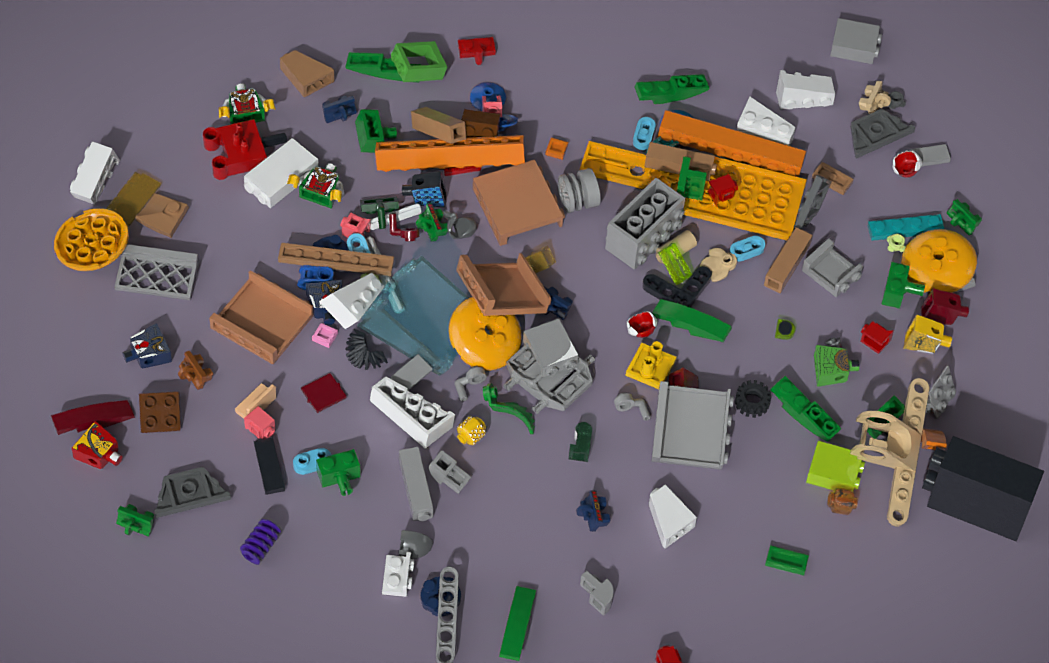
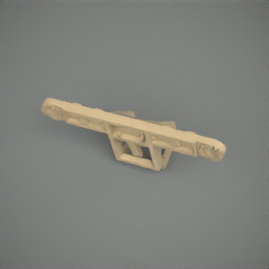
[850,378,929,527]

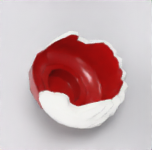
[893,150,922,178]
[627,311,657,338]

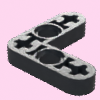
[642,266,712,308]

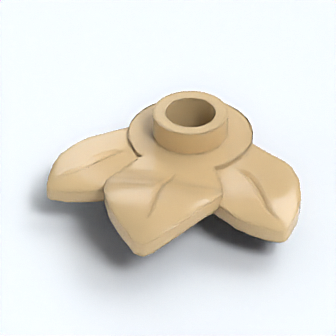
[700,248,737,282]

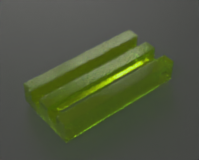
[658,243,692,285]

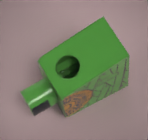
[813,345,859,386]

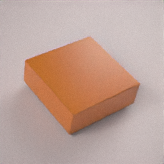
[545,138,568,160]

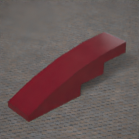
[51,400,135,435]

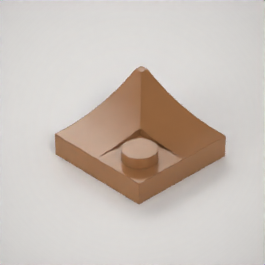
[135,193,189,238]

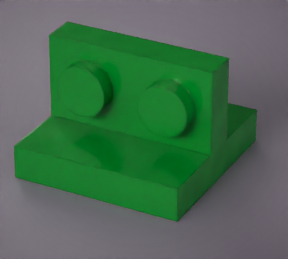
[677,156,707,201]

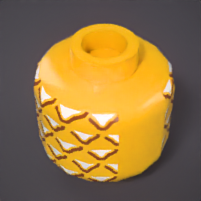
[457,416,486,445]

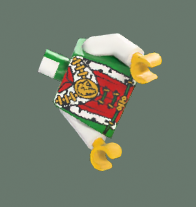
[218,84,276,125]
[287,164,344,209]

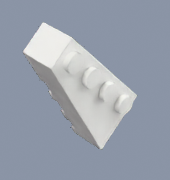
[370,377,455,449]

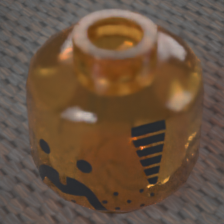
[827,488,858,515]

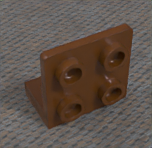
[139,391,181,433]

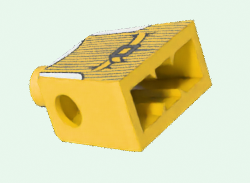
[903,315,952,353]

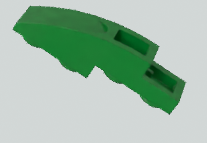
[634,74,709,104]
[770,376,842,442]

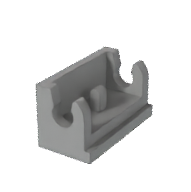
[390,354,433,391]

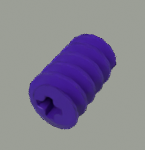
[240,519,281,565]

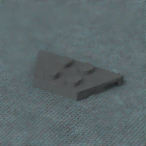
[850,109,915,159]
[792,175,832,233]
[154,467,231,518]

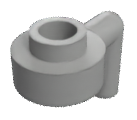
[455,366,487,401]
[614,393,651,421]

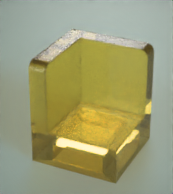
[525,245,556,273]

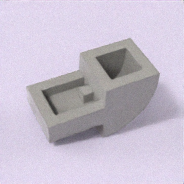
[429,450,471,494]
[580,571,613,616]

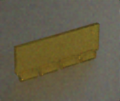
[106,172,161,227]

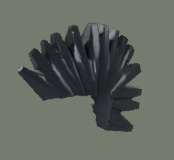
[345,329,388,370]

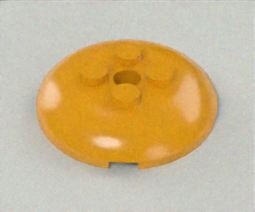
[54,209,129,271]
[901,229,977,293]
[449,297,522,371]

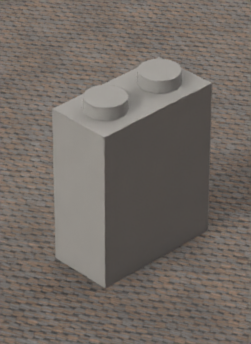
[830,18,882,64]

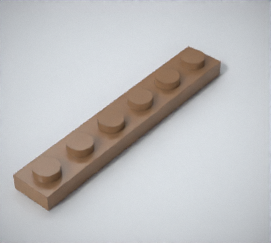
[278,243,394,276]

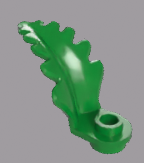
[483,383,535,434]

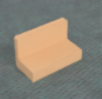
[235,383,276,418]

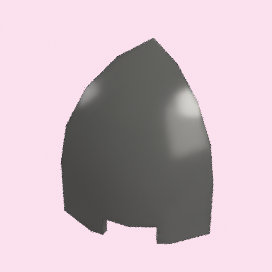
[399,530,433,559]

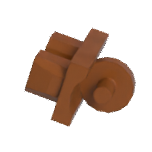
[178,351,213,390]

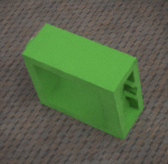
[391,41,447,82]

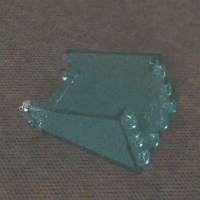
[358,255,469,376]

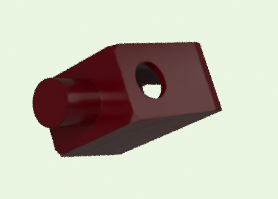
[921,288,969,325]

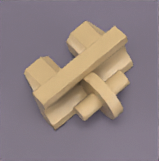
[859,81,891,114]

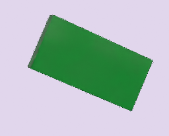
[765,545,809,576]

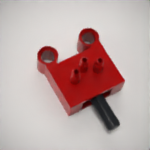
[203,119,287,180]

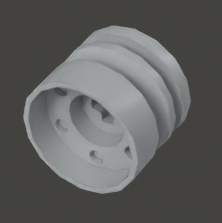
[558,168,600,213]

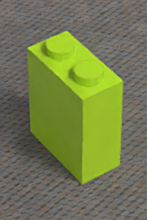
[806,441,865,496]

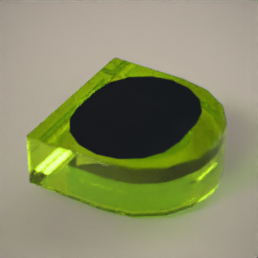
[775,319,796,340]

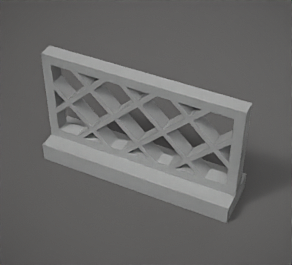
[115,244,199,300]

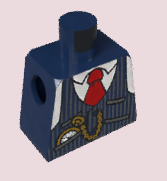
[306,280,342,325]
[122,323,172,368]

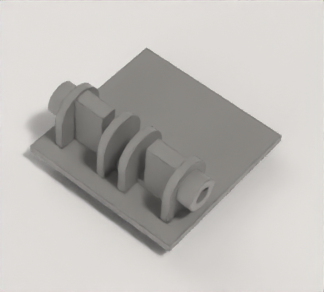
[926,366,956,419]

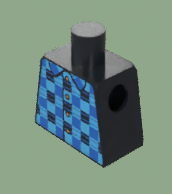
[402,171,447,207]

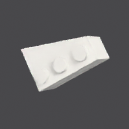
[776,70,835,109]
[737,97,795,146]
[319,273,385,329]

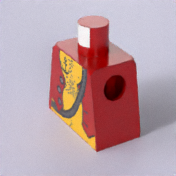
[72,421,123,469]

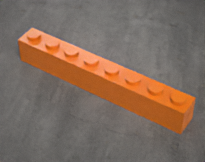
[657,110,806,177]
[375,135,525,172]

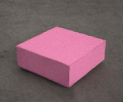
[312,323,338,348]

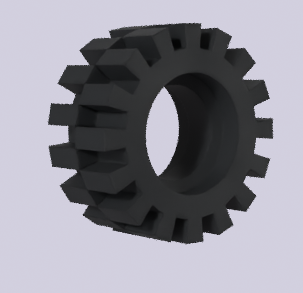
[735,380,771,418]

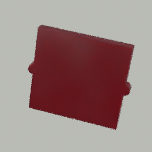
[301,373,347,413]

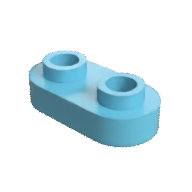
[633,117,656,150]
[347,233,371,254]
[730,236,765,262]
[293,448,331,475]

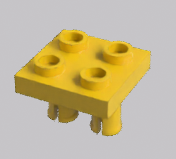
[625,341,677,389]

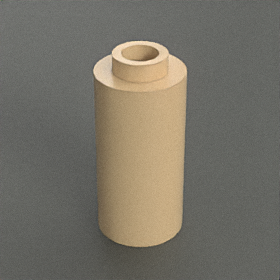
[656,230,697,265]

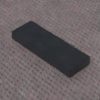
[254,438,285,495]

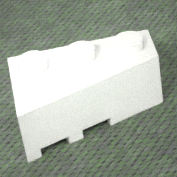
[70,142,120,205]

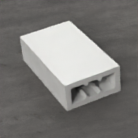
[244,138,318,208]

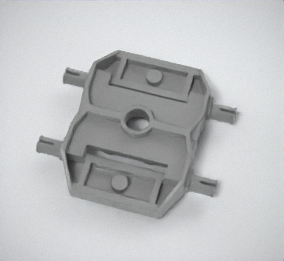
[503,345,595,414]

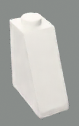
[649,485,697,549]

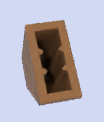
[280,50,334,97]

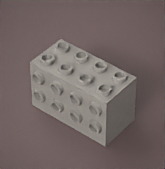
[605,178,685,269]

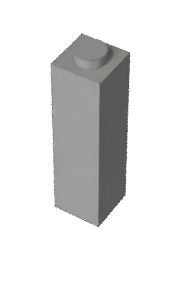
[399,447,433,521]

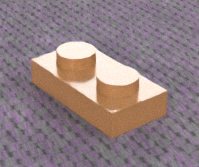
[812,162,854,195]

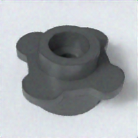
[888,91,906,109]
[824,337,842,348]

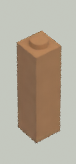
[411,107,466,144]
[645,142,717,181]
[764,228,813,294]

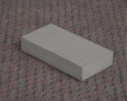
[911,144,951,167]

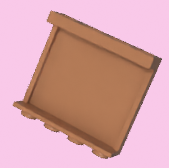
[473,160,565,246]
[456,253,551,316]
[209,270,313,364]

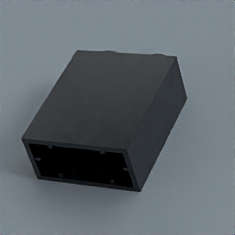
[922,436,1044,542]

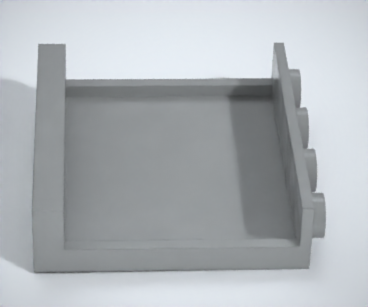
[651,381,734,470]

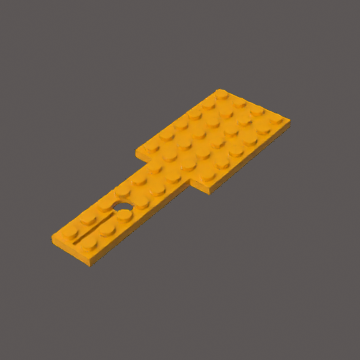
[579,141,807,241]

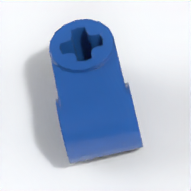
[297,265,334,290]

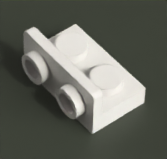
[382,552,414,597]

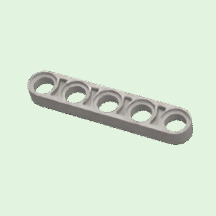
[436,567,458,663]

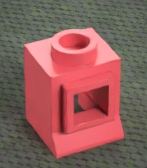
[482,96,502,117]
[340,213,371,238]
[244,406,275,439]

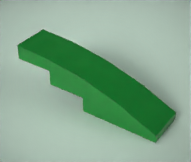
[345,52,421,83]
[652,299,732,342]
[499,586,536,661]

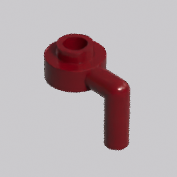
[389,213,420,241]

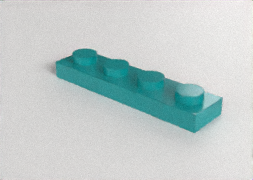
[867,214,945,241]

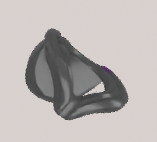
[443,210,477,239]

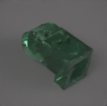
[568,422,592,462]

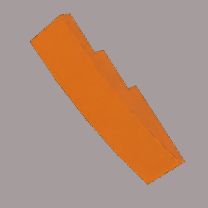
[921,428,947,450]

